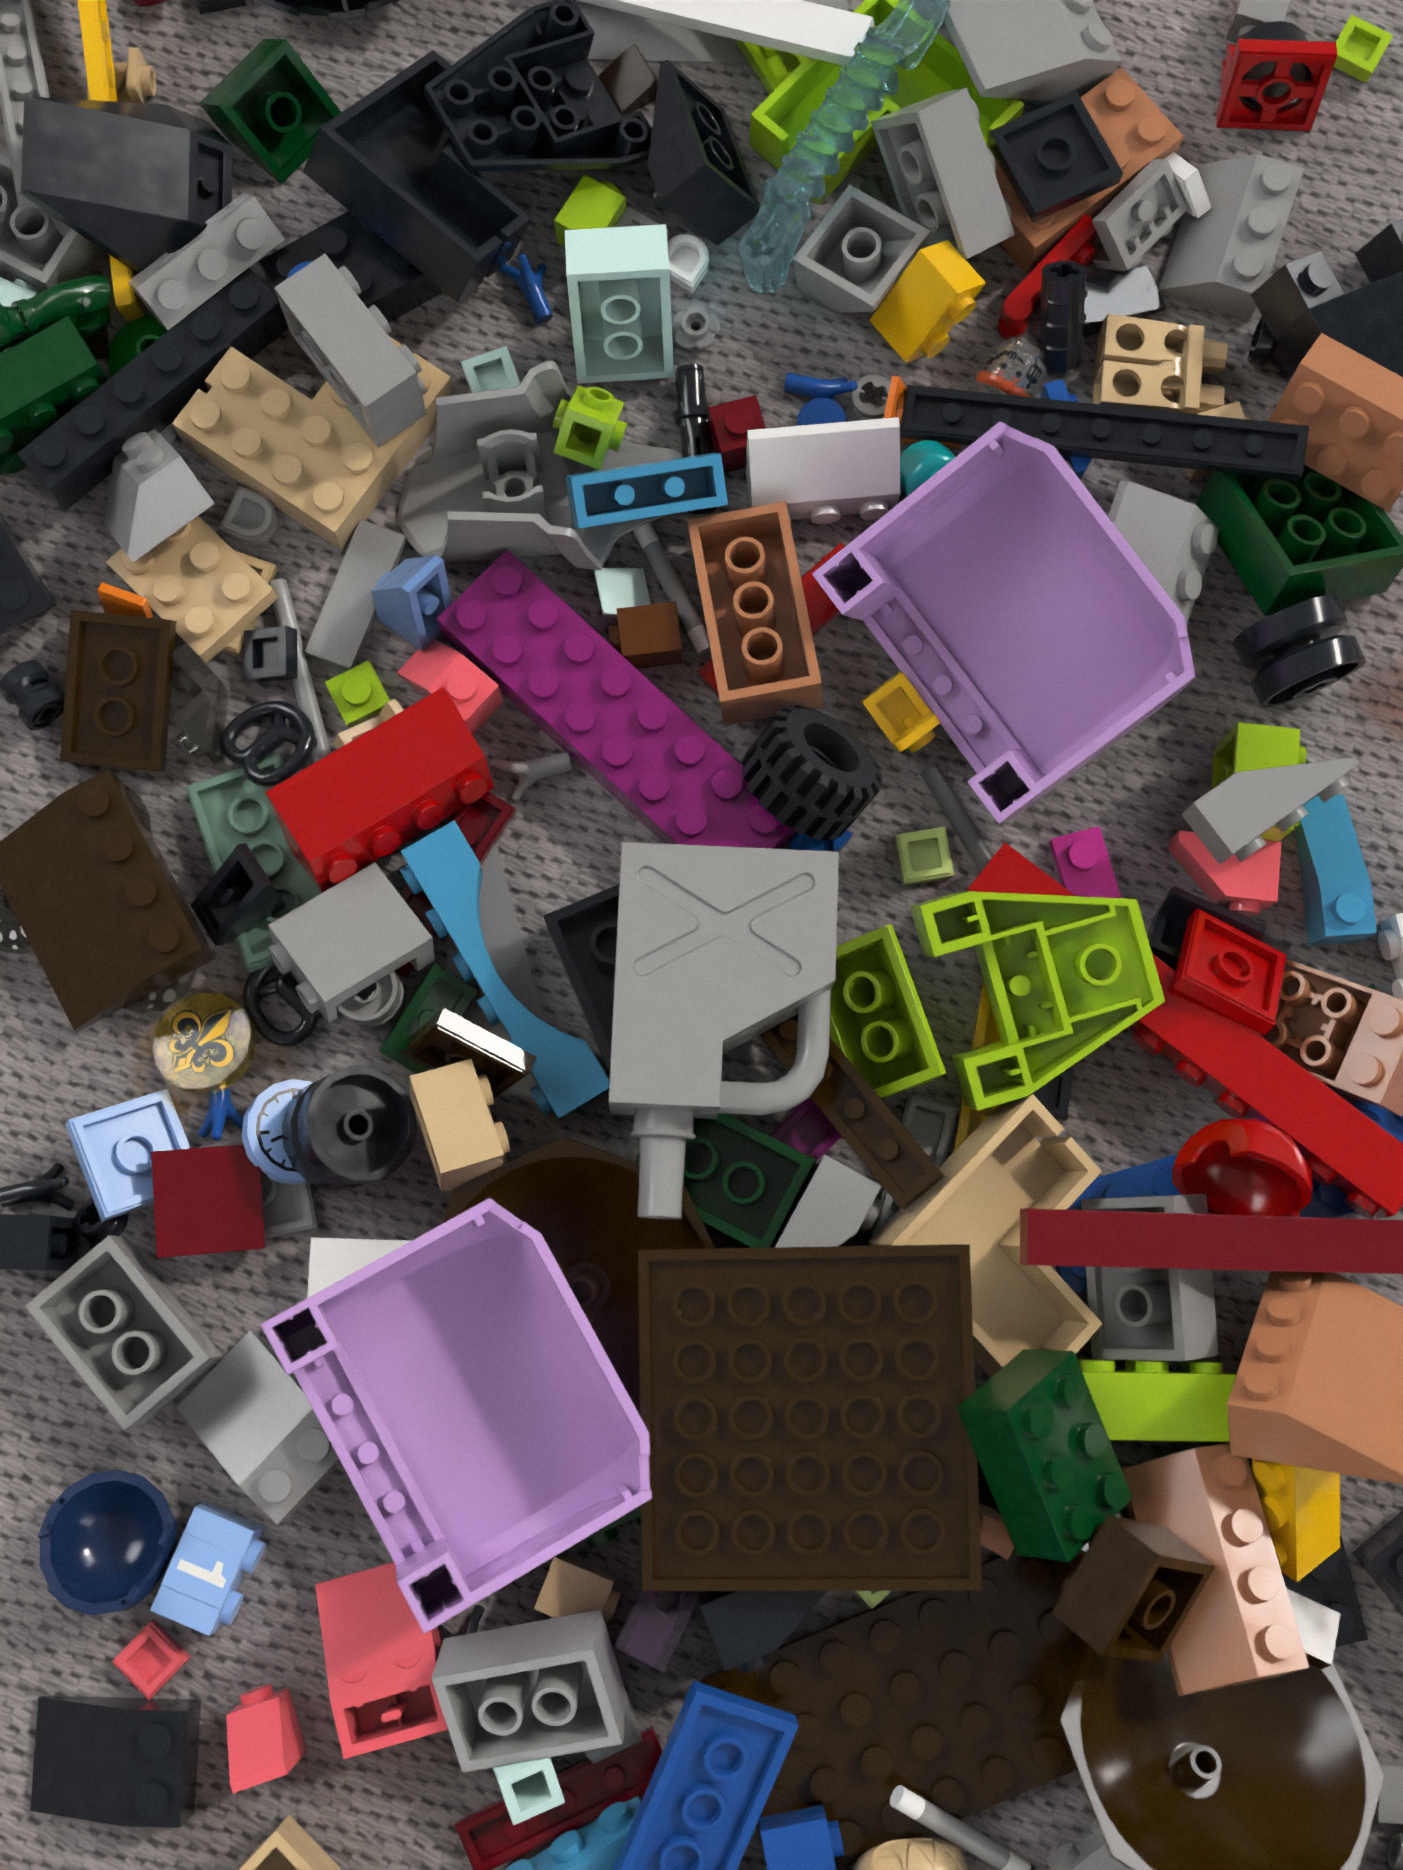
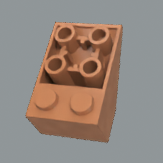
[1252,959,1403,1117]

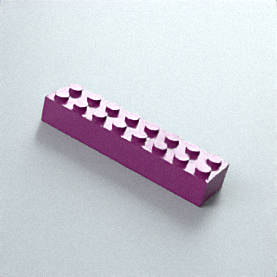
[436,550,796,849]

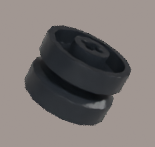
[1232,595,1366,708]
[282,1066,417,1190]

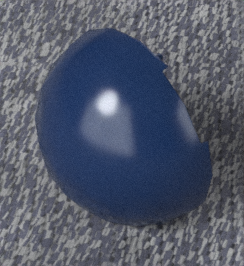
[38,1470,177,1615]

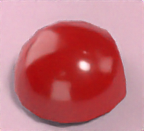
[1172,1119,1312,1217]

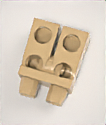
[1092,313,1228,414]

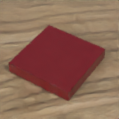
[151,1144,265,1259]

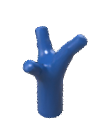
[498,254,553,324]
[784,372,858,401]
[198,1066,243,1141]

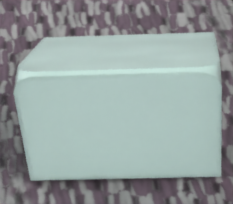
[594,568,651,626]

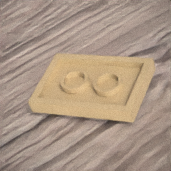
[106,516,279,664]

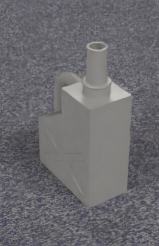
[609,842,839,1219]

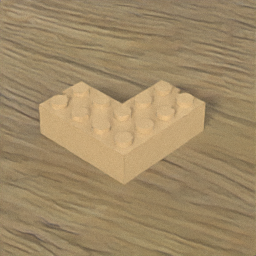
[172,335,454,551]
[868,1094,1103,1378]

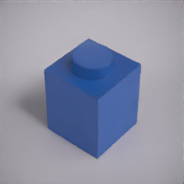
[759,1805,845,1870]

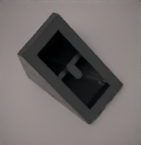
[190,843,286,946]

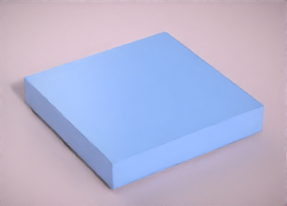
[65,1089,191,1222]

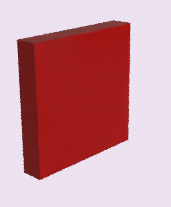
[1173,909,1287,1036]

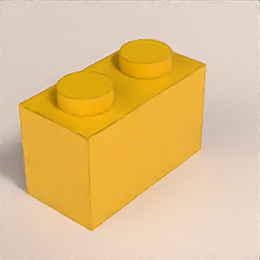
[869,240,986,363]

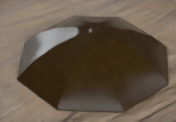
[442,1137,715,1415]
[1059,1645,1385,1870]

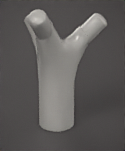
[490,752,572,802]

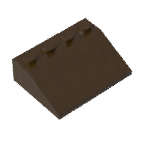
[0,769,216,1032]

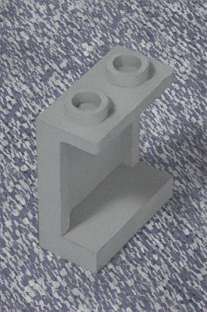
[267,863,435,1023]

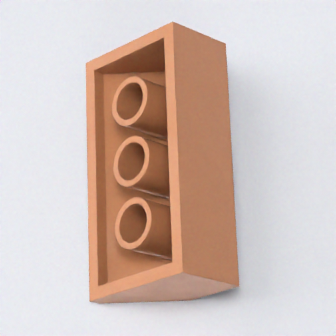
[1121,1443,1309,1696]

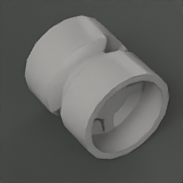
[337,971,407,1030]

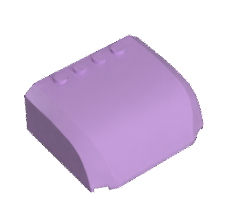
[812,421,1195,824]
[260,1198,652,1634]

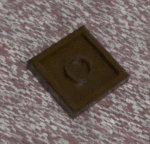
[402,1008,537,1099]

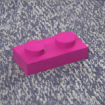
[1049,826,1121,898]

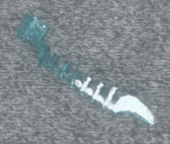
[738,0,950,293]

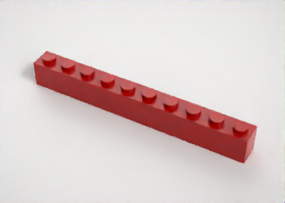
[966,843,1403,1219]

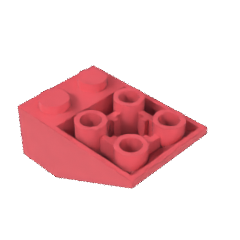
[315,1562,448,1759]

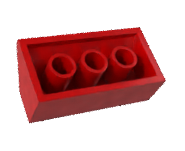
[265,687,494,893]

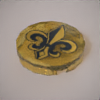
[152,993,256,1094]

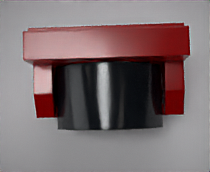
[1216,21,1338,131]

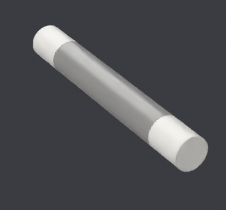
[633,522,711,656]
[890,1785,1031,1870]

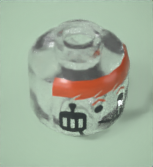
[974,337,1047,398]

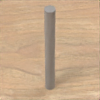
[268,579,331,764]

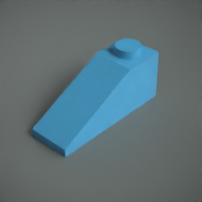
[1295,794,1377,946]

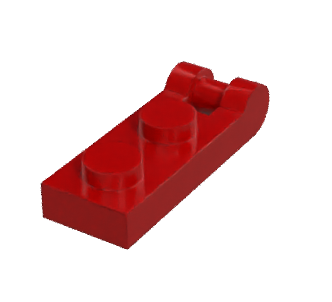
[997,214,1098,341]

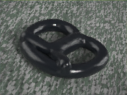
[220,701,318,787]
[243,964,337,1047]

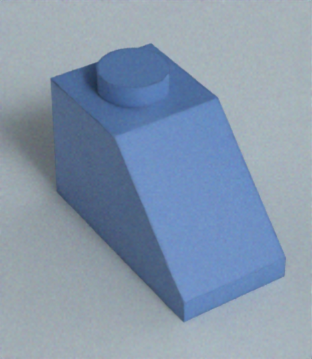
[371,555,452,651]

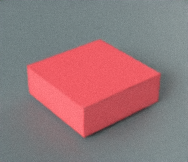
[112,1619,191,1700]

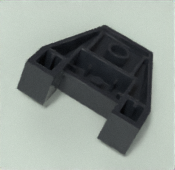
[1251,219,1403,377]

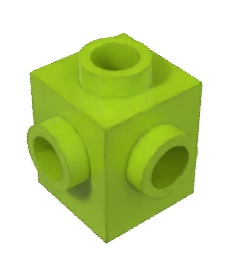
[552,385,628,470]

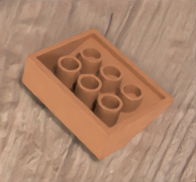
[1227,1271,1403,1484]

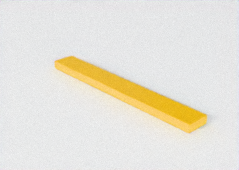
[77,0,145,321]

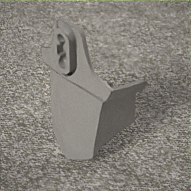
[397,361,682,571]

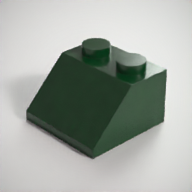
[198,38,342,184]

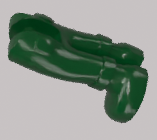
[0,275,111,354]

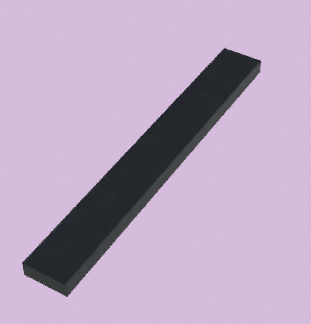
[900,385,1309,481]

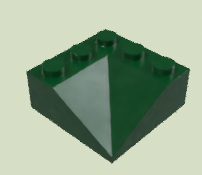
[1196,465,1403,616]

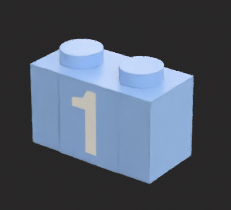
[150,1502,266,1636]

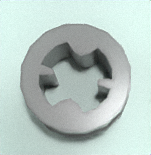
[850,374,890,420]

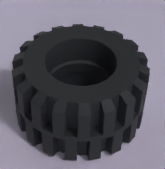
[741,705,882,841]

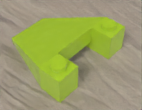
[910,891,1165,1111]

